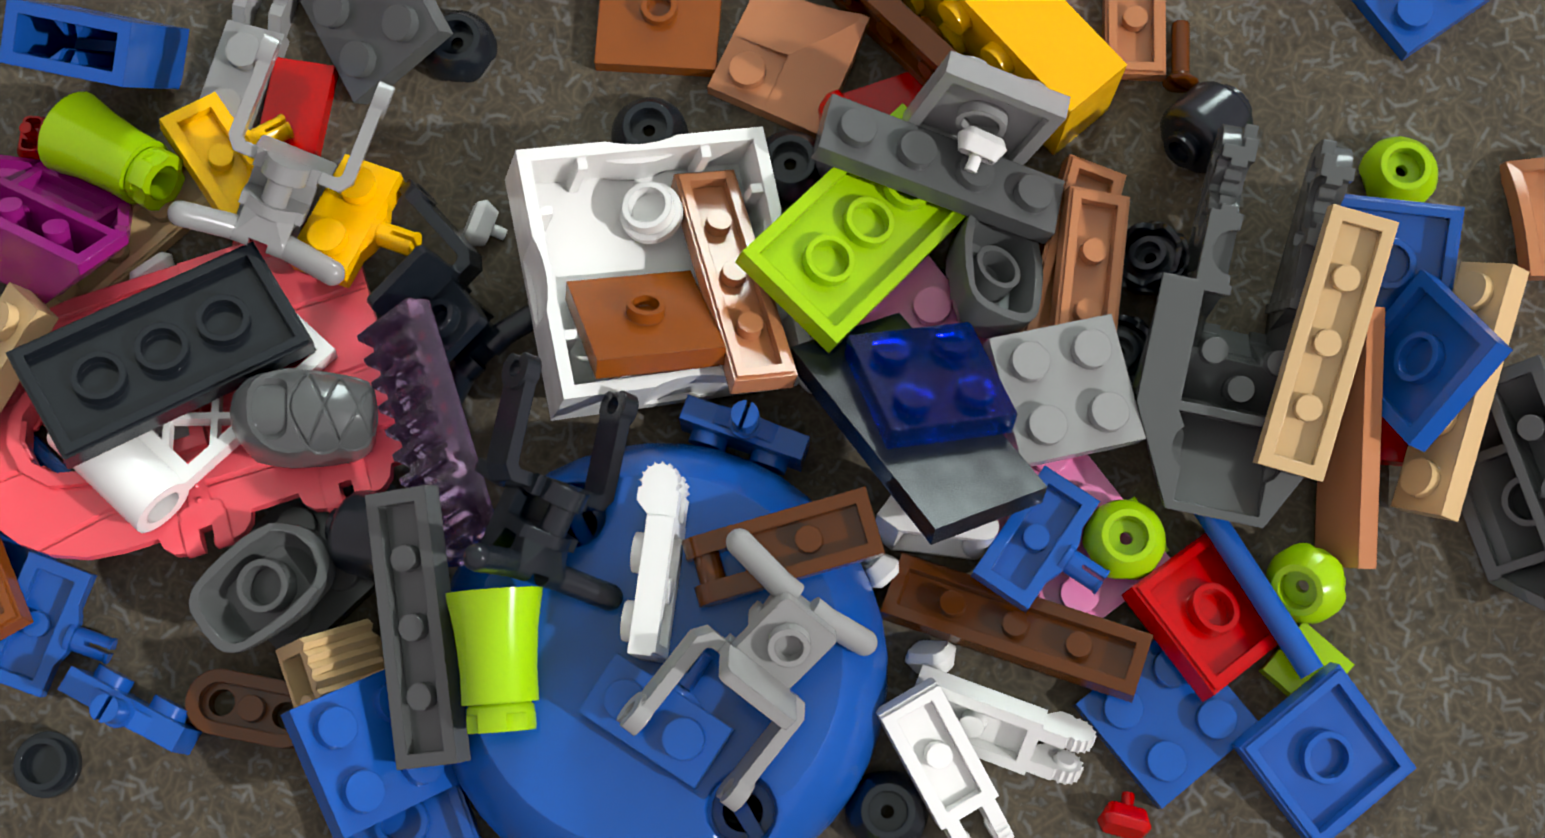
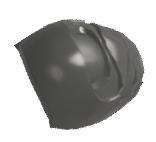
[946,214,1043,339]
[230,369,378,468]
[189,523,337,653]

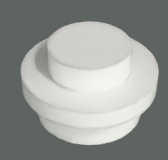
[619,181,683,244]

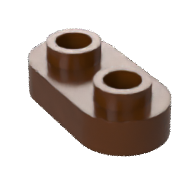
[185,669,294,749]

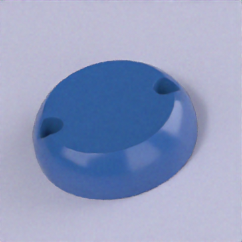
[450,443,888,838]

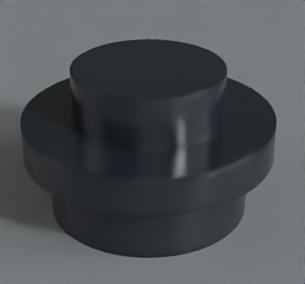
[13,731,82,798]

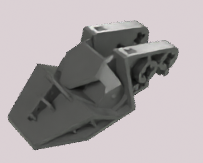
[1132,124,1356,528]

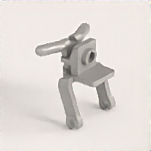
[167,33,395,286]
[616,528,878,812]

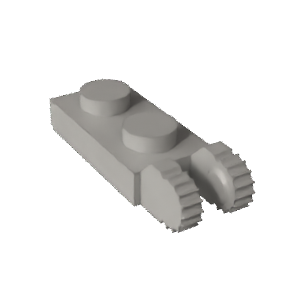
[199,0,299,130]

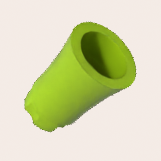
[37,91,185,211]
[445,586,543,734]

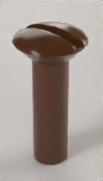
[1162,20,1199,93]

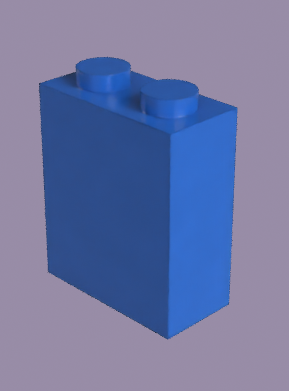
[0,0,190,89]

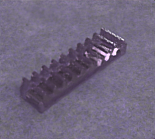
[357,298,494,567]

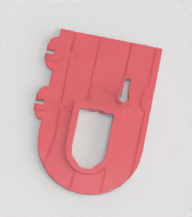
[0,224,415,560]

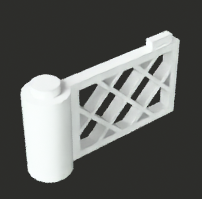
[46,314,338,533]

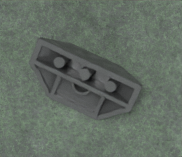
[1462,355,1545,611]

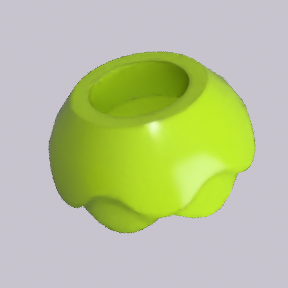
[1359,136,1439,202]
[1082,500,1166,580]
[1265,543,1346,624]

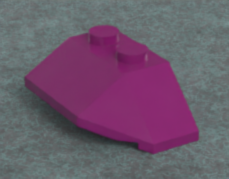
[0,155,133,304]

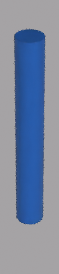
[1194,514,1324,679]

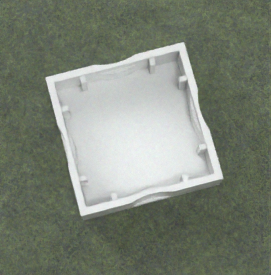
[505,126,810,421]

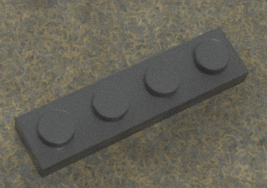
[811,93,1065,245]
[365,485,471,770]

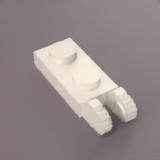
[620,461,690,663]
[915,664,1097,785]
[876,677,1015,838]

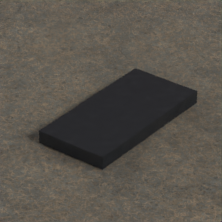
[6,241,315,470]
[790,313,1047,545]

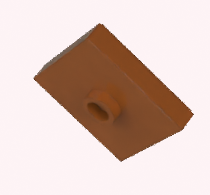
[594,0,722,77]
[565,270,726,379]

